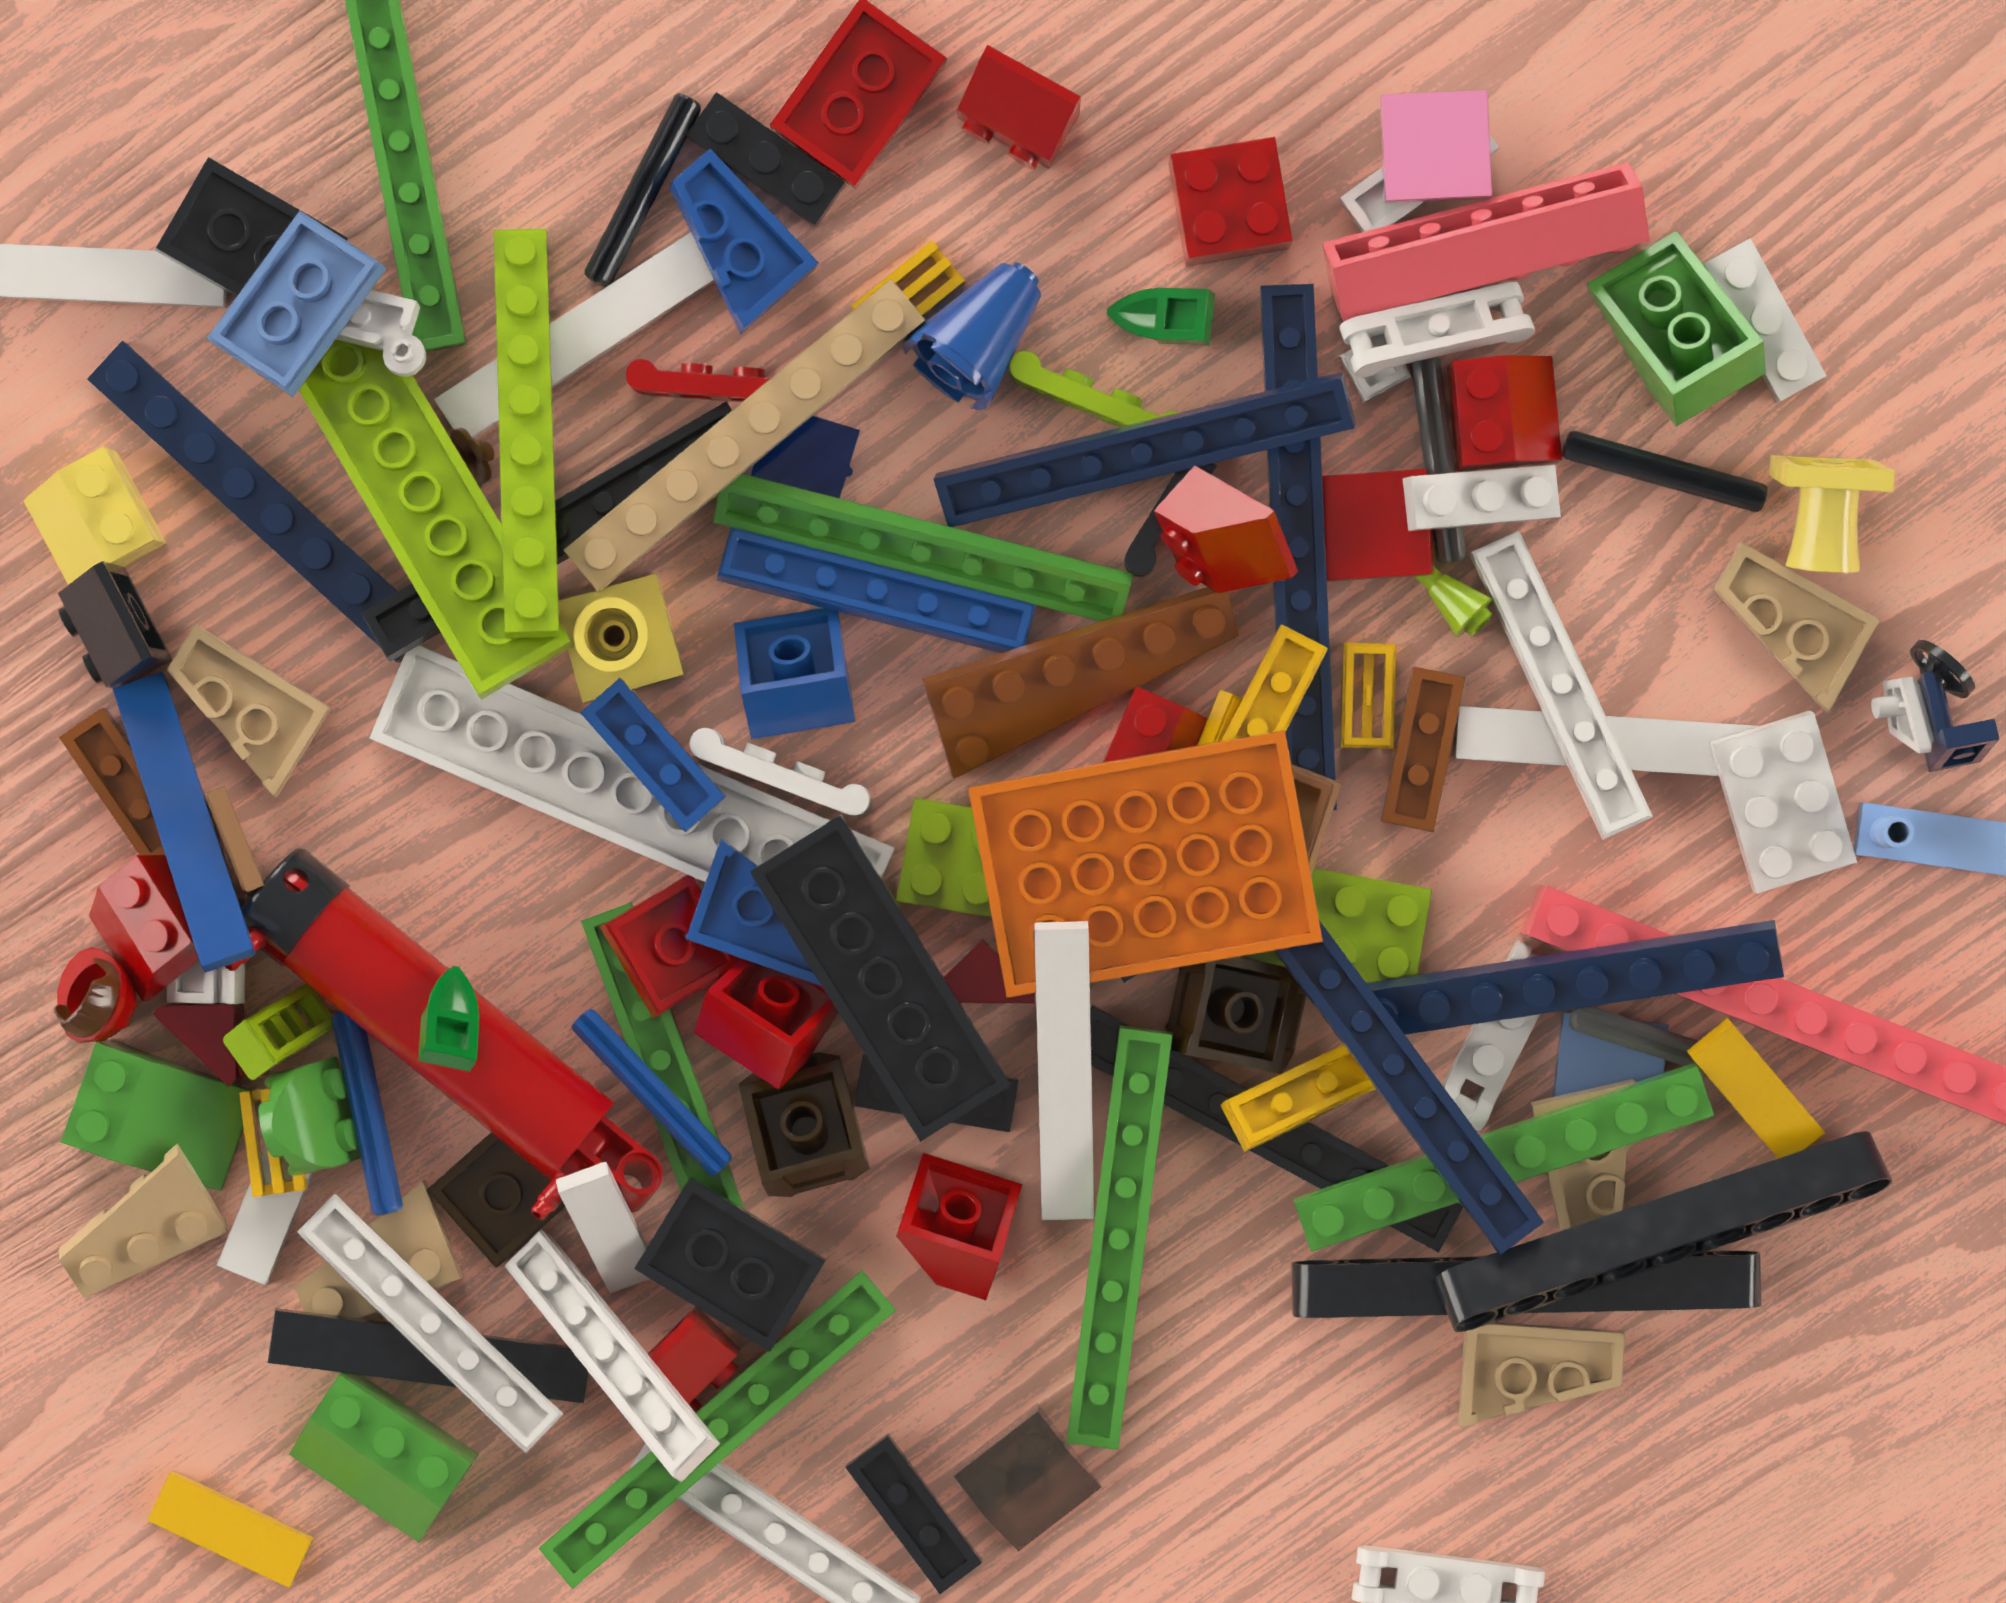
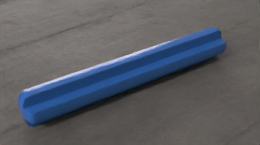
[571,1009,732,1176]
[332,1011,403,1215]

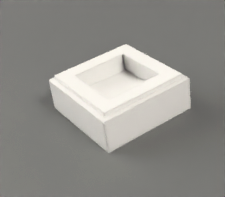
[1339,334,1411,403]

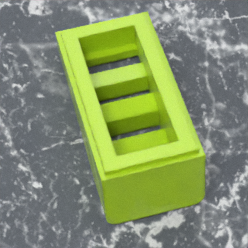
[223,983,333,1080]

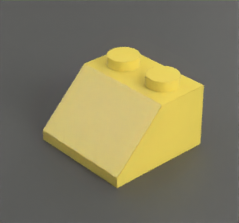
[23,446,167,585]

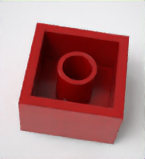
[1168,136,1293,267]

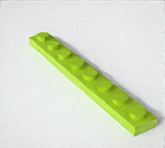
[494,228,560,639]

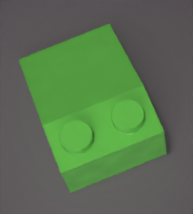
[1587,231,1766,427]
[61,1039,251,1191]

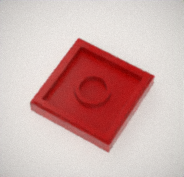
[1322,469,1434,582]
[600,875,741,1018]

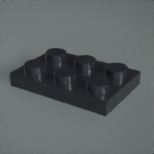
[155,157,348,297]
[634,1177,826,1352]

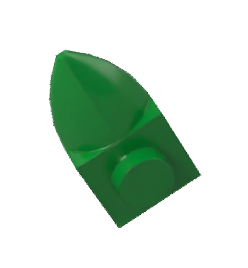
[1106,288,1215,346]
[418,966,479,1072]

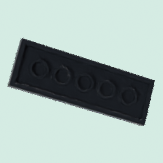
[750,814,1011,1142]

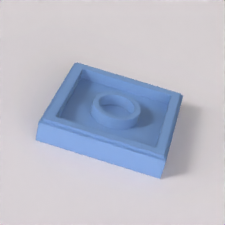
[1552,1012,1669,1097]

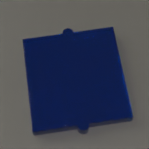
[751,416,860,499]

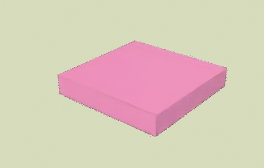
[1380,90,1492,203]

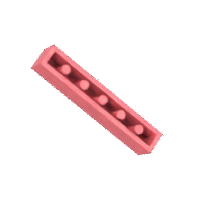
[1322,162,1650,322]

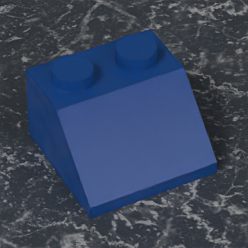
[734,608,855,739]

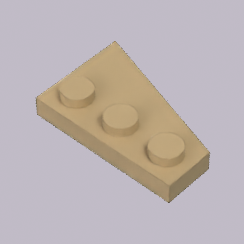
[1458,1322,1625,1428]

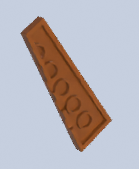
[922,587,1239,778]

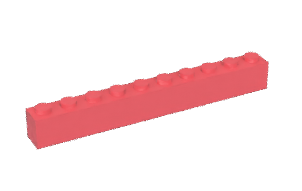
[1521,885,2006,1126]

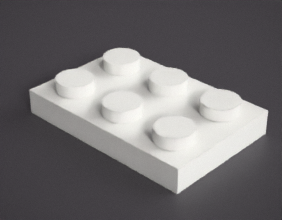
[1709,710,1857,894]

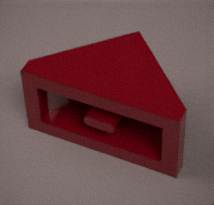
[944,938,1035,1004]
[152,1003,244,1087]

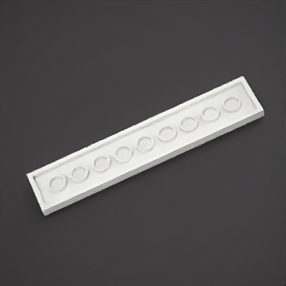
[369,645,895,882]

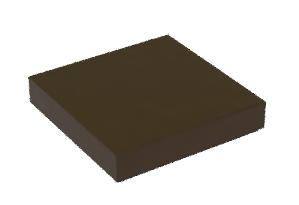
[427,1133,565,1268]

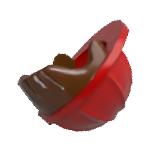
[54,947,138,1044]

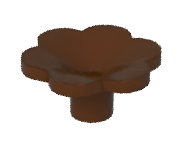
[450,427,494,489]

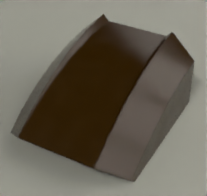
[1165,957,1306,1074]
[738,1052,870,1197]

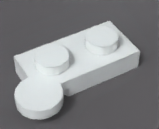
[336,290,426,377]

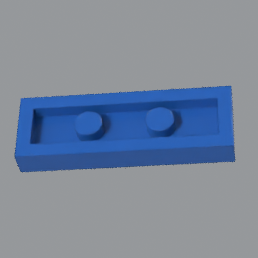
[580,678,726,832]

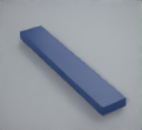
[717,527,1036,653]
[113,671,256,973]

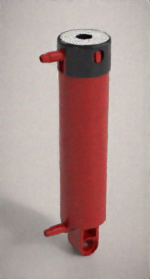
[224,848,663,1220]

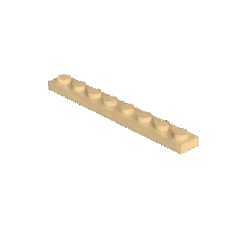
[564,279,926,592]

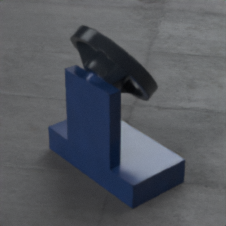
[1910,640,2000,772]

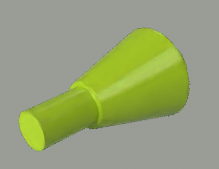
[1414,566,1493,638]

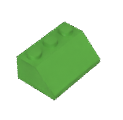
[289,1373,479,1543]

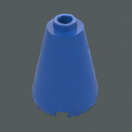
[903,262,1041,410]

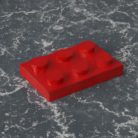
[770,0,947,189]

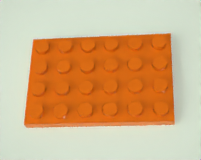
[968,730,1323,998]

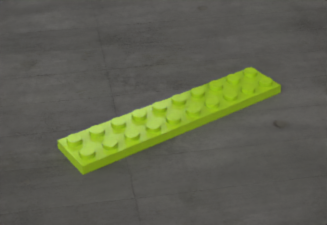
[896,797,1432,983]

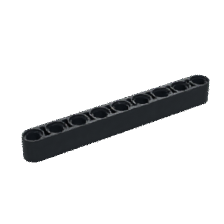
[1434,1131,1892,1332]
[1291,1251,1762,1318]

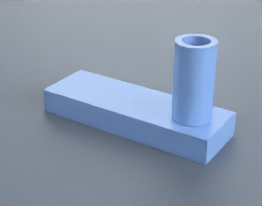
[1853,802,2006,876]

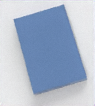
[207,211,386,397]

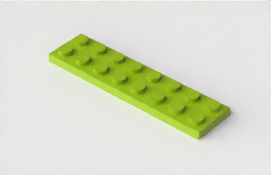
[299,339,573,700]

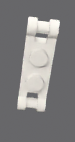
[1339,282,1535,378]
[689,728,872,816]
[1442,940,1540,1132]
[1351,1545,1546,1603]

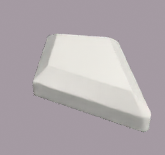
[1871,677,1934,754]

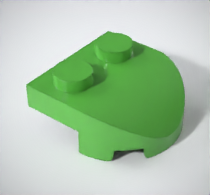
[258,1056,361,1176]

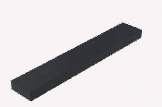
[267,1308,588,1403]

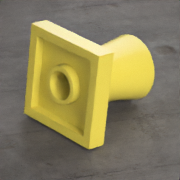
[1769,454,1895,573]
[558,574,685,703]

